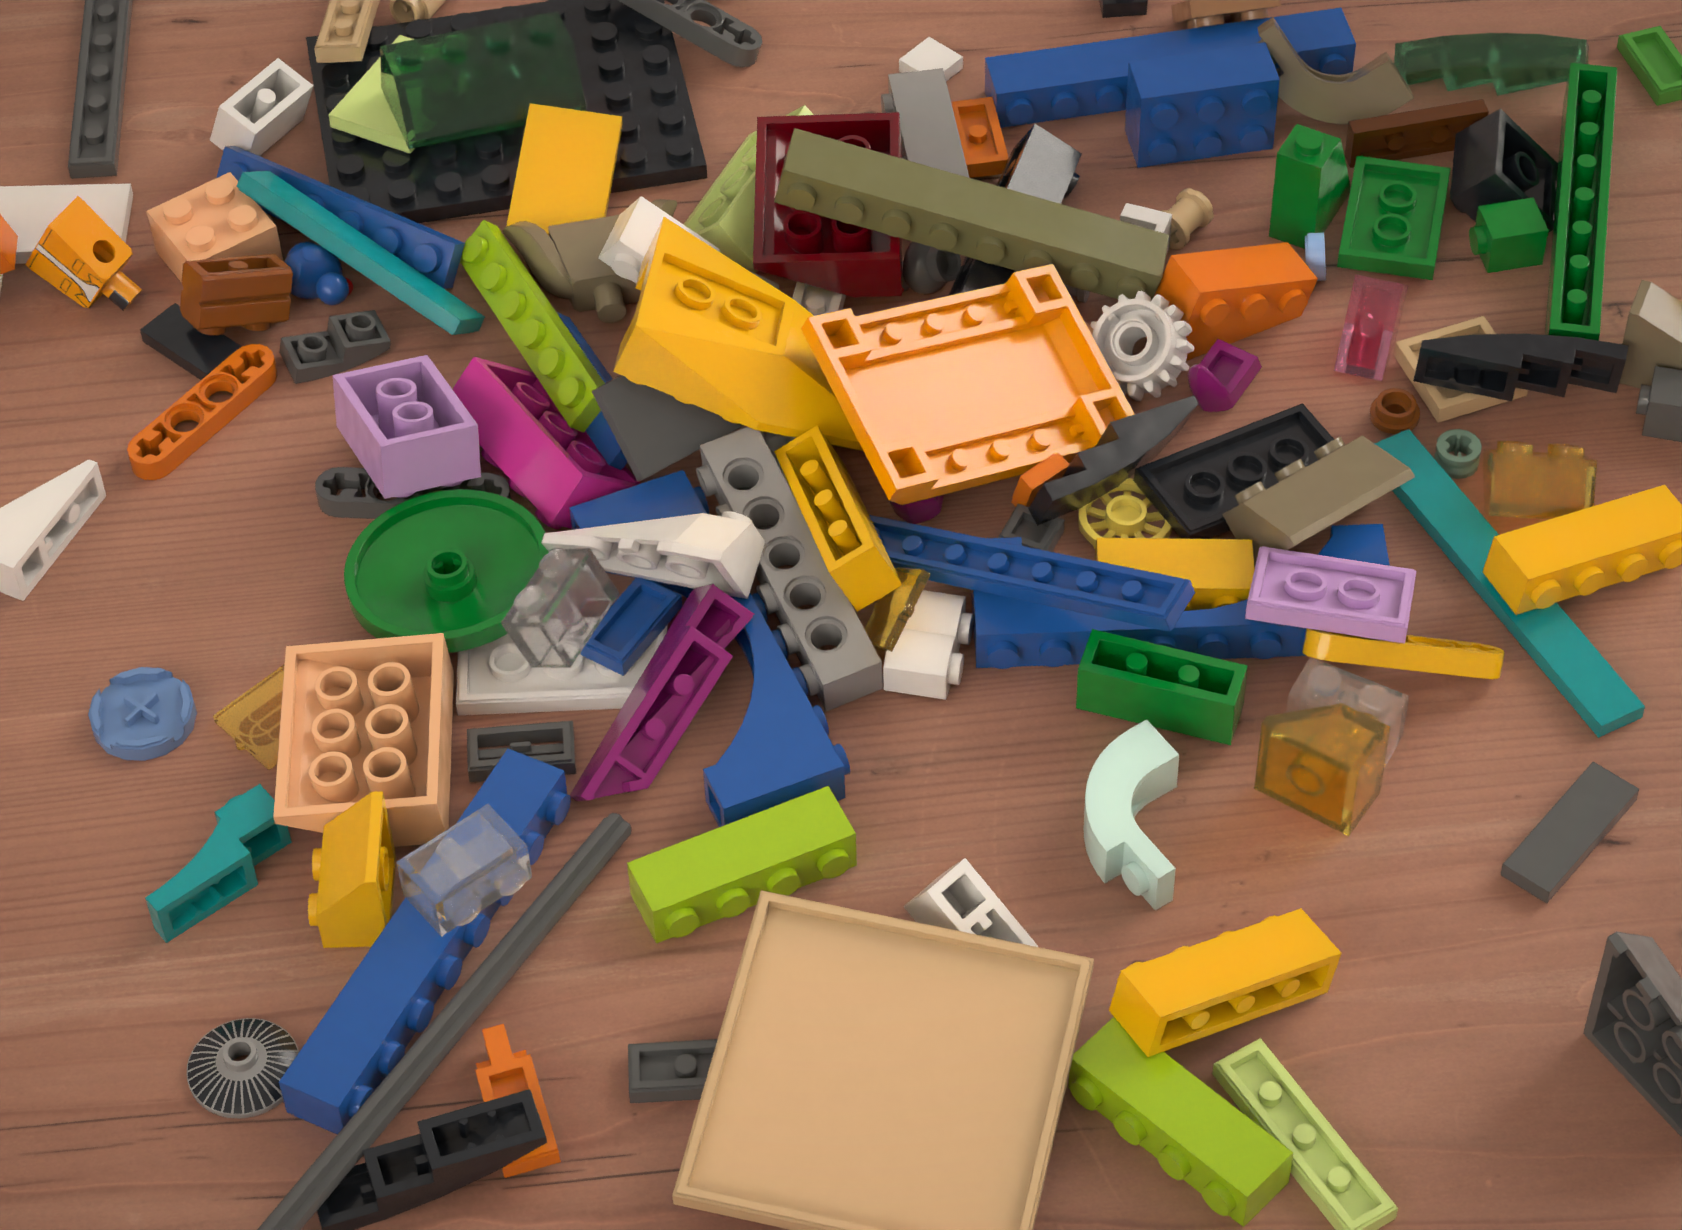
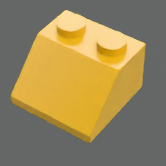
[308,791,396,948]

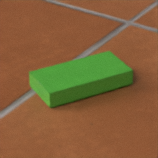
[1617,26,1682,106]

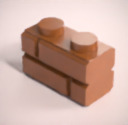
[180,254,293,335]

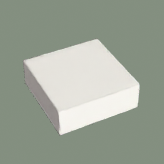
[899,37,963,81]

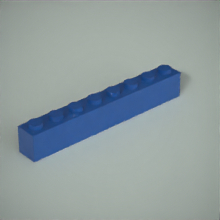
[985,8,1356,128]
[279,748,571,1134]

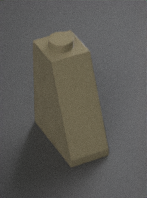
[1620,280,1682,389]

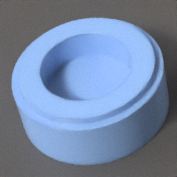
[1305,232,1326,281]

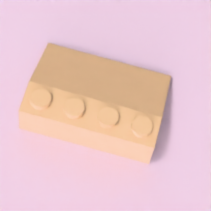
[273,633,454,847]

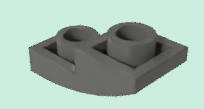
[279,310,391,384]

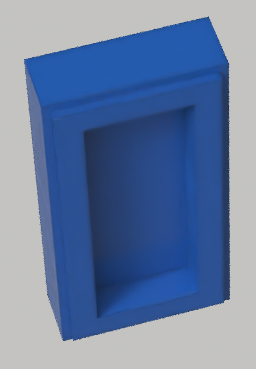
[579,577,682,676]

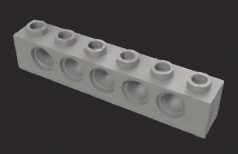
[696,427,883,712]

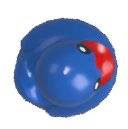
[284,242,353,305]

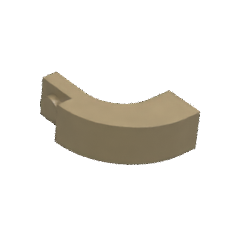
[1257,17,1414,124]

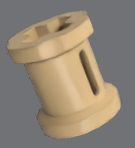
[1162,188,1214,250]

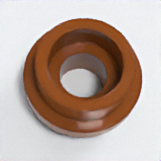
[1370,388,1420,434]

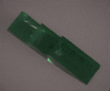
[1394,33,1589,96]

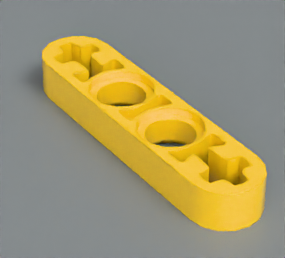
[1302,628,1505,679]

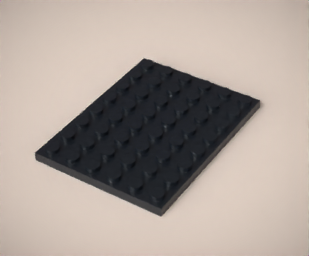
[306,0,707,223]

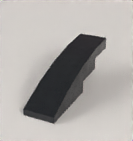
[1413,333,1629,402]
[1028,396,1199,526]
[316,1089,547,1230]

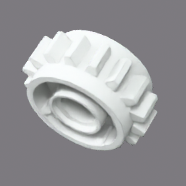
[1090,291,1194,401]

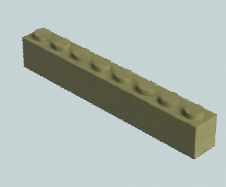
[774,128,1169,301]

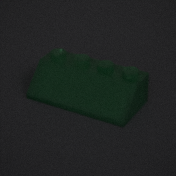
[380,11,586,149]

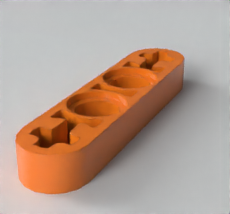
[127,344,278,480]

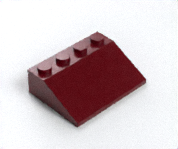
[753,112,902,298]

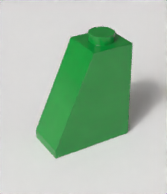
[1269,124,1351,249]

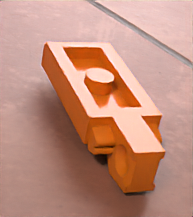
[475,1024,561,1178]

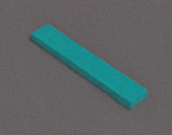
[236,171,485,335]

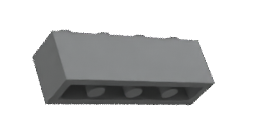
[881,68,969,178]

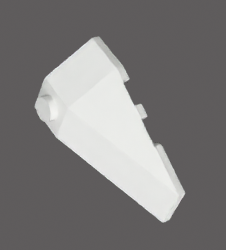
[542,511,765,599]

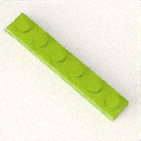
[460,220,605,433]

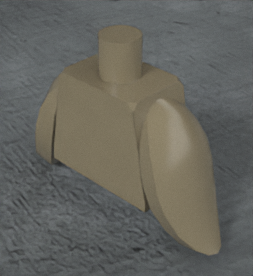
[503,199,678,323]

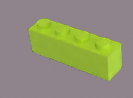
[627,786,857,944]
[1068,1017,1293,1227]

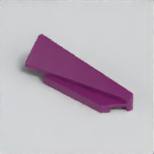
[570,584,754,801]

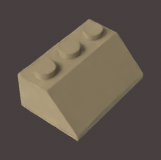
[1222,435,1415,567]

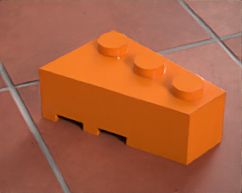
[1145,242,1318,361]

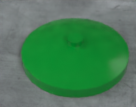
[344,489,552,653]

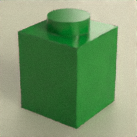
[1469,197,1549,273]

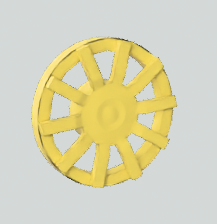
[1078,478,1172,549]

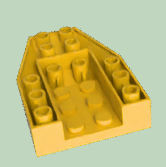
[613,217,863,451]

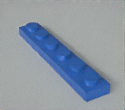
[216,146,465,289]

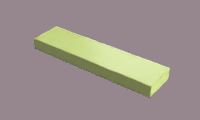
[1212,1038,1398,1230]

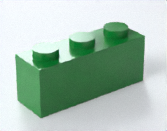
[1076,629,1248,745]

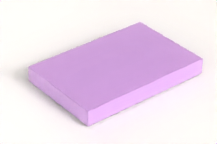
[1245,546,1416,644]

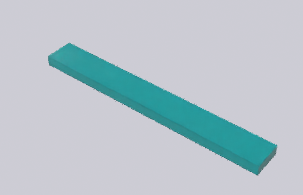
[1374,429,1645,738]

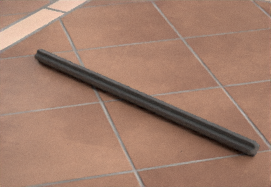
[257,813,632,1230]

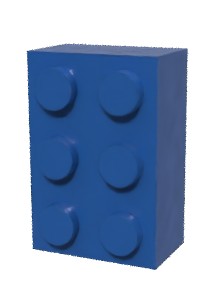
[1125,42,1280,168]

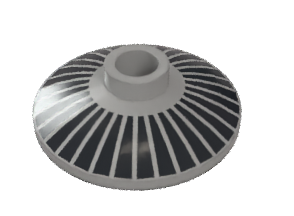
[186,1018,299,1119]

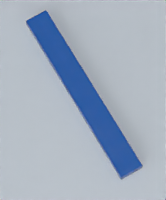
[869,515,1195,632]

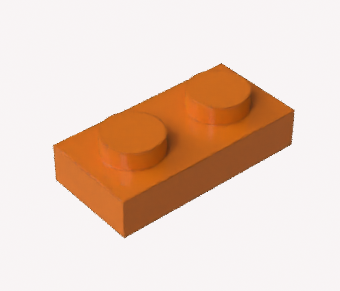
[951,97,1009,178]

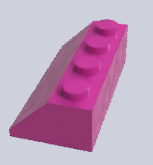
[452,357,641,530]

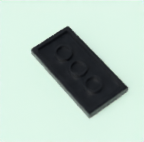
[1133,403,1334,539]

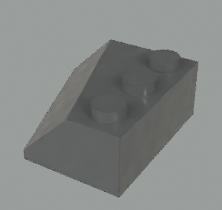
[1583,931,1682,1137]

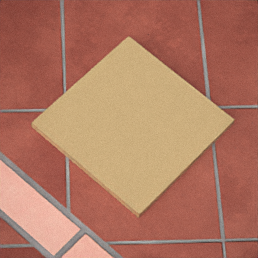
[672,890,1094,1230]

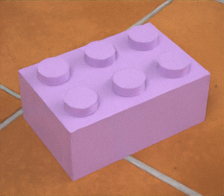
[332,355,481,499]

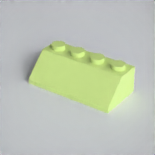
[683,105,814,273]

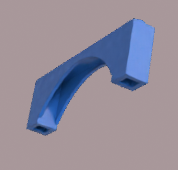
[569,470,850,827]
[971,524,1390,669]

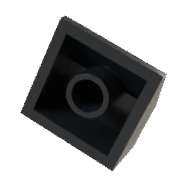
[1450,108,1558,233]

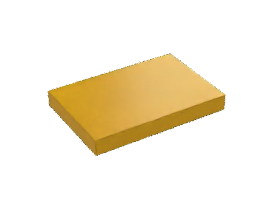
[506,103,622,236]

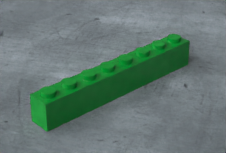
[1545,62,1618,341]

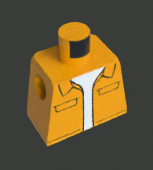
[25,196,142,311]

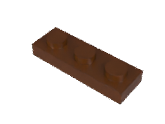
[1344,99,1489,168]

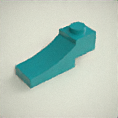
[145,784,292,943]

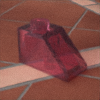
[1334,274,1408,381]

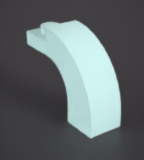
[1083,719,1179,910]

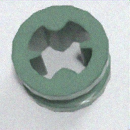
[1434,429,1482,479]

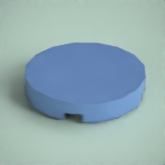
[88,667,197,761]

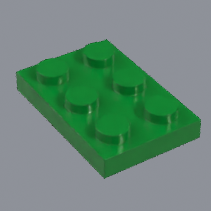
[1337,156,1451,280]

